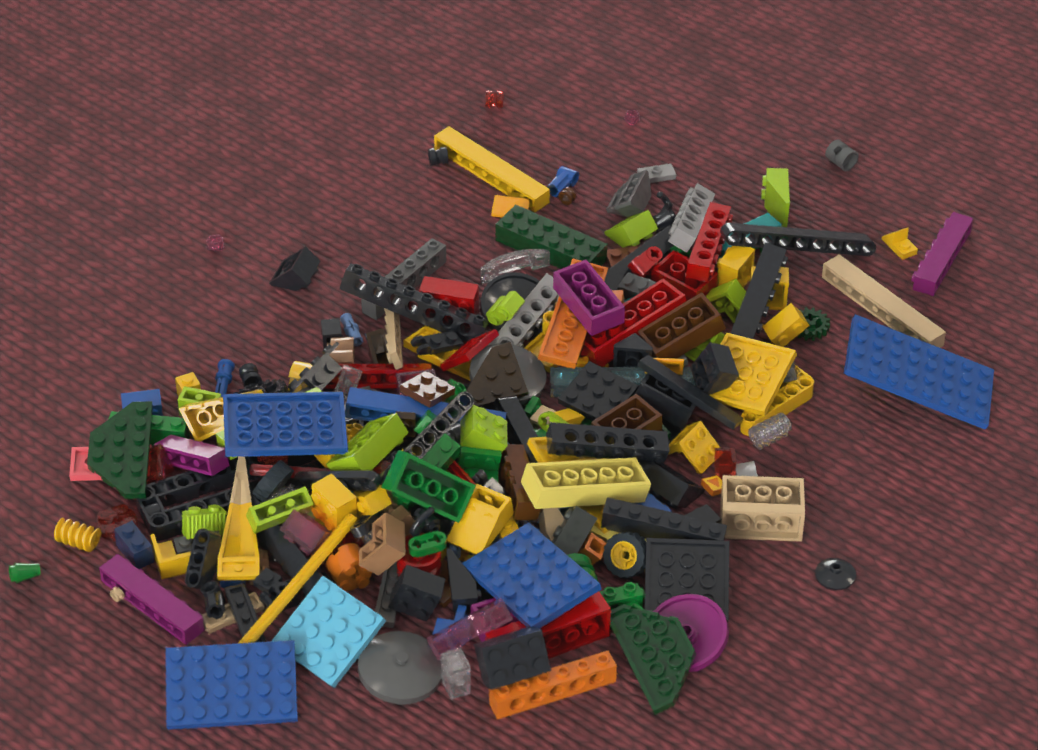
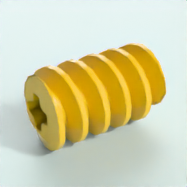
[54,517,101,552]

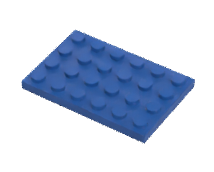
[223,392,348,457]
[462,522,601,629]
[166,640,298,730]

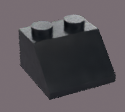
[269,246,321,291]

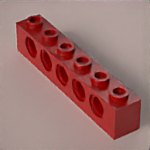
[686,202,733,282]
[324,363,432,389]

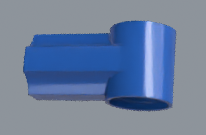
[547,166,579,198]

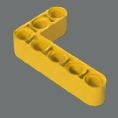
[740,365,814,436]

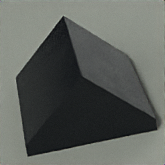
[613,333,653,377]

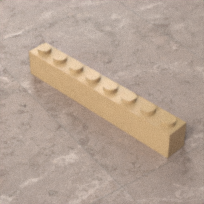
[822,255,946,348]

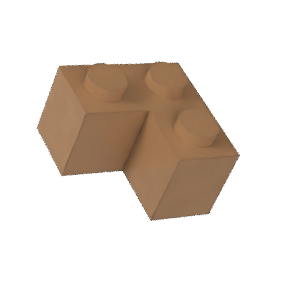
[359,513,406,576]

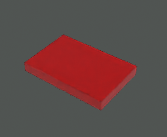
[440,329,499,372]

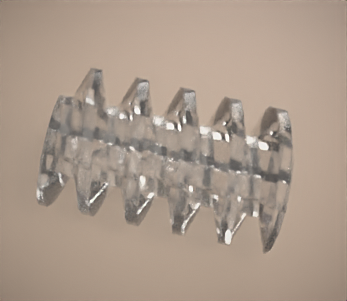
[748,413,792,450]

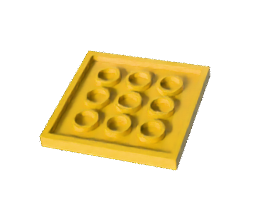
[710,332,797,416]

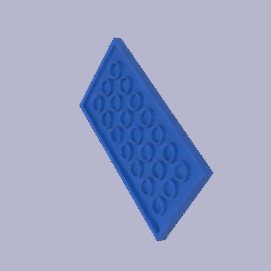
[844,314,994,430]

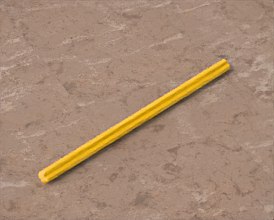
[238,513,357,644]

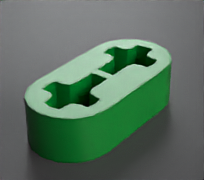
[408,531,446,557]

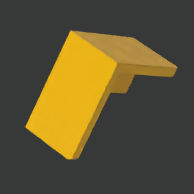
[150,534,191,579]

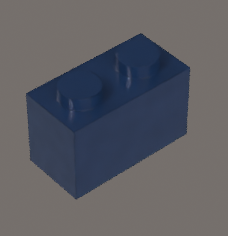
[114,521,154,569]

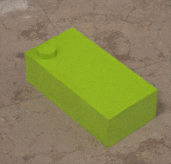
[326,413,409,471]

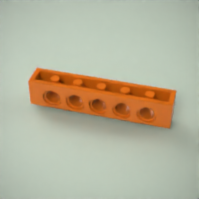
[489,650,617,720]

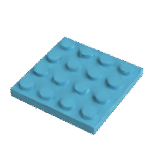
[271,576,386,688]

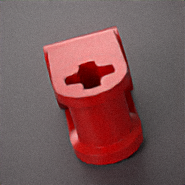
[627,246,663,278]

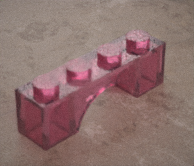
[427,597,513,660]

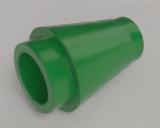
[9,563,41,583]

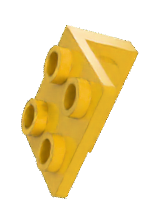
[669,421,723,474]

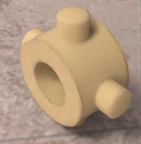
[110,587,125,602]

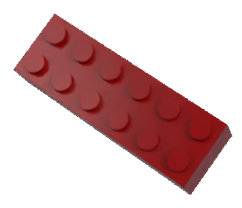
[580,279,687,367]
[485,591,611,659]

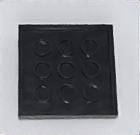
[645,538,729,622]

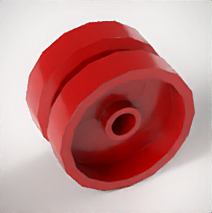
[397,533,442,576]

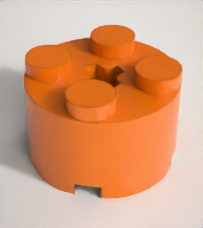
[326,543,372,591]

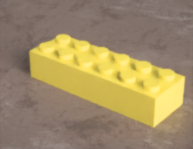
[521,457,651,509]

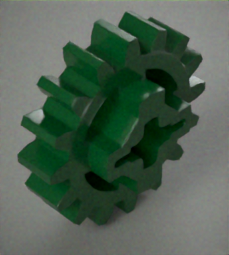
[797,307,830,341]

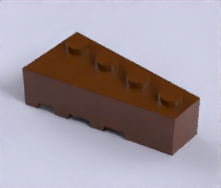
[498,444,543,520]

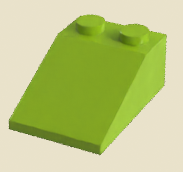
[761,168,790,227]

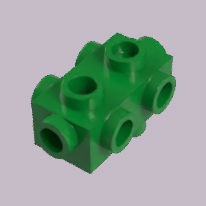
[599,582,645,611]

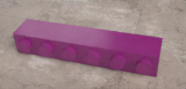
[911,212,973,296]
[99,554,204,645]

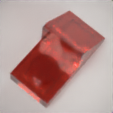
[147,444,174,484]

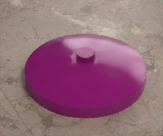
[653,594,729,673]

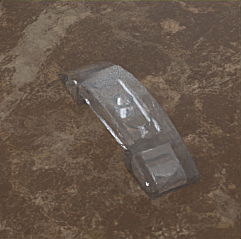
[480,249,550,284]

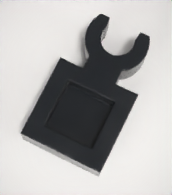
[253,568,289,597]

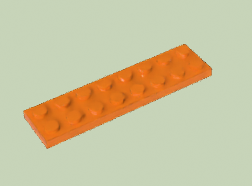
[538,259,608,369]

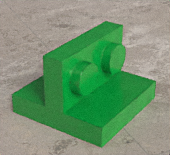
[457,446,501,482]

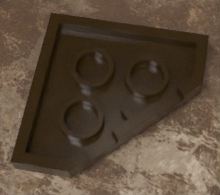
[466,342,528,408]

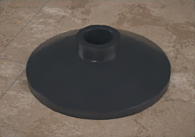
[815,558,856,590]

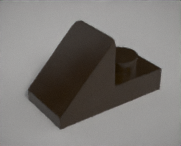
[365,328,393,364]

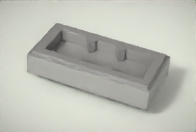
[637,163,676,183]

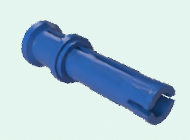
[215,359,235,397]

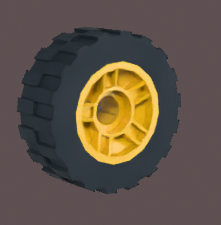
[603,532,646,578]

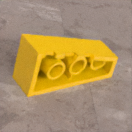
[179,389,263,442]

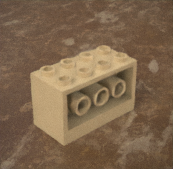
[720,475,805,542]

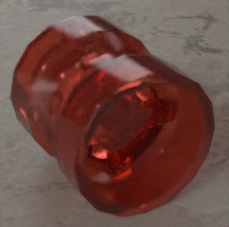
[485,90,504,108]

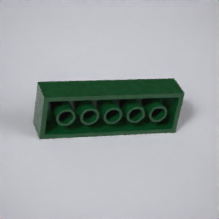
[495,205,607,269]

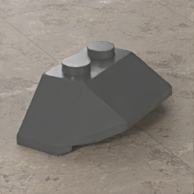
[606,170,652,217]

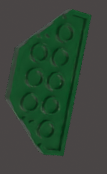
[87,401,153,499]
[610,604,696,715]

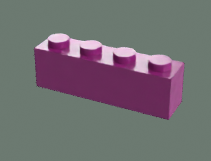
[154,435,229,476]

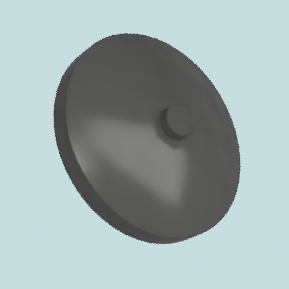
[469,344,546,405]
[358,631,444,704]

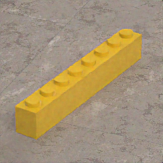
[434,126,550,213]

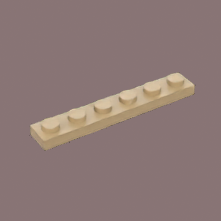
[384,308,403,370]

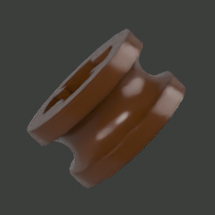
[558,187,576,205]

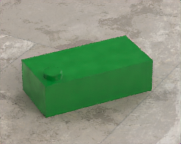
[381,450,476,523]

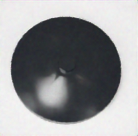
[480,272,555,339]

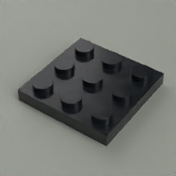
[558,361,639,421]

